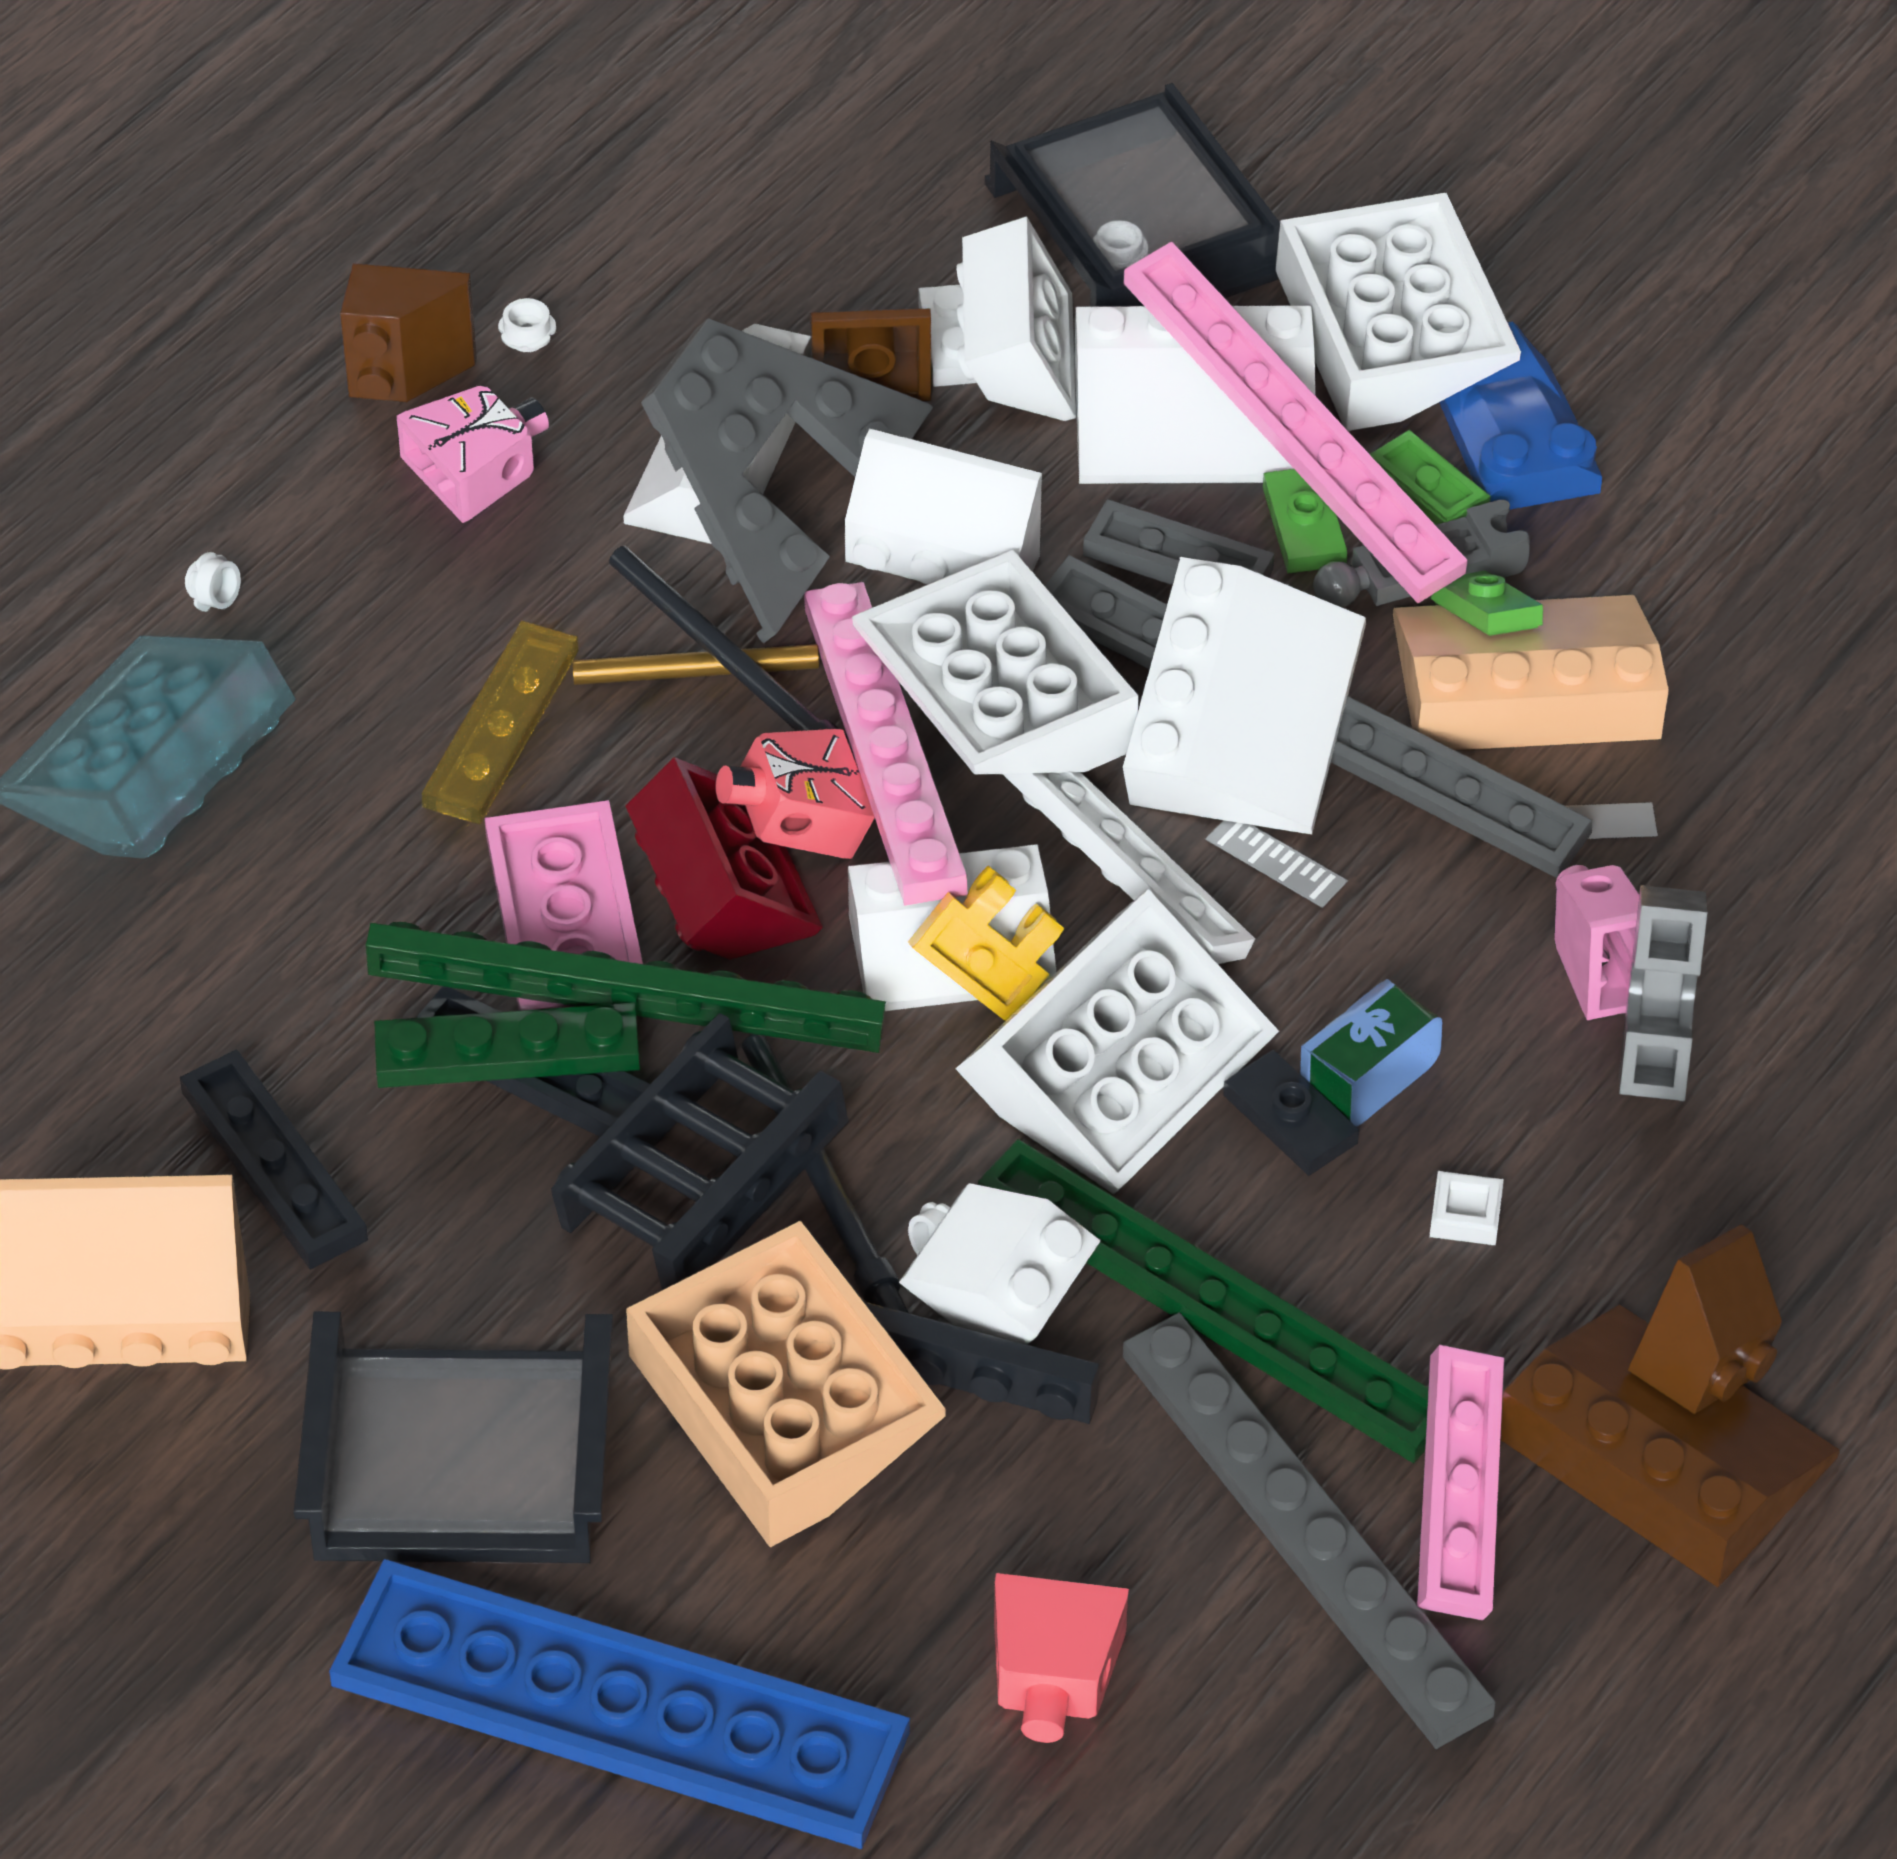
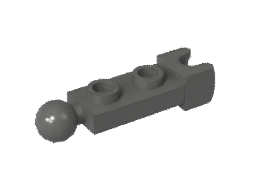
[1313,500,1530,608]

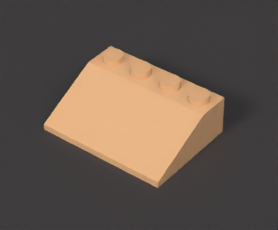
[1393,595,1669,750]
[0,1175,250,1369]
[626,1221,945,1547]

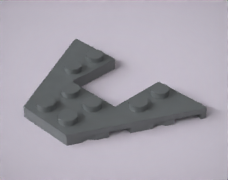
[641,318,933,643]

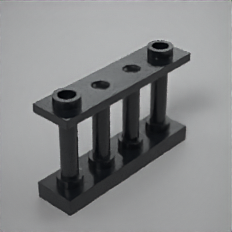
[551,1013,849,1289]

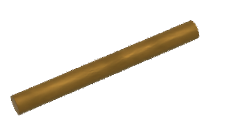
[572,644,819,685]

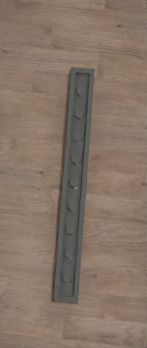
[1045,555,1592,878]

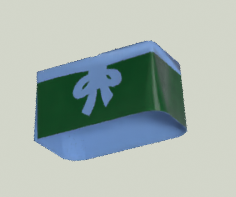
[1300,979,1443,1126]

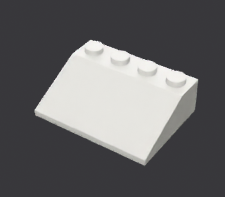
[1276,193,1521,431]
[1074,306,1315,484]
[852,550,1138,774]
[1123,557,1366,834]
[956,889,1279,1194]

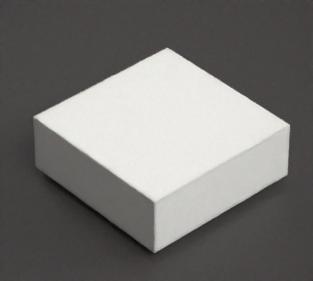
[1430,1171,1504,1245]

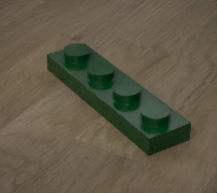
[374,1003,640,1088]

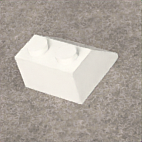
[899,1183,1100,1345]

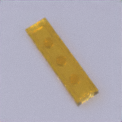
[421,620,578,824]

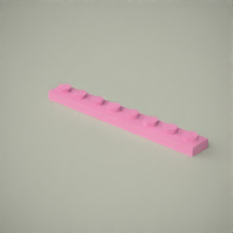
[1124,241,1468,603]
[804,582,968,906]

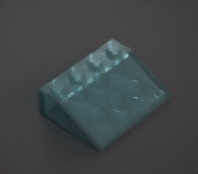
[0,636,296,859]

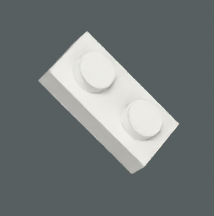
[919,285,977,387]

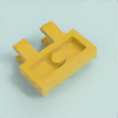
[908,865,1064,1021]

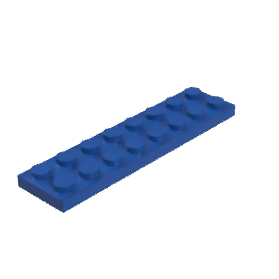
[329,1559,910,1849]

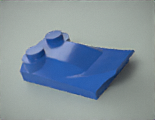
[1439,321,1602,510]

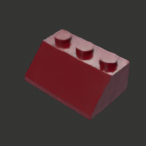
[625,757,823,960]

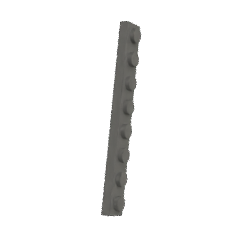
[1123,1312,1496,1749]

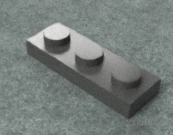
[1083,499,1274,585]

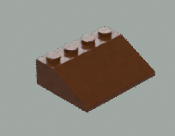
[1500,1304,1839,1588]

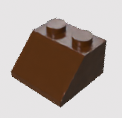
[340,263,477,402]
[810,308,931,401]
[1628,1224,1782,1414]

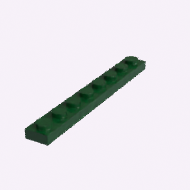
[366,922,886,1053]
[978,1139,1429,1464]

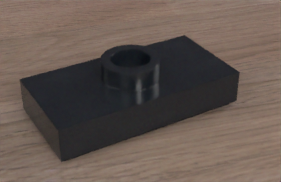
[1223,1049,1359,1176]

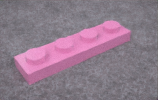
[1417,1345,1504,1620]

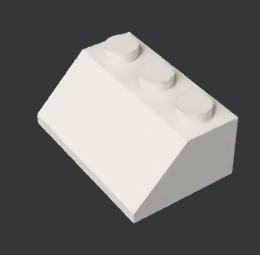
[957,217,1076,421]
[845,429,1042,585]
[848,845,1056,1011]

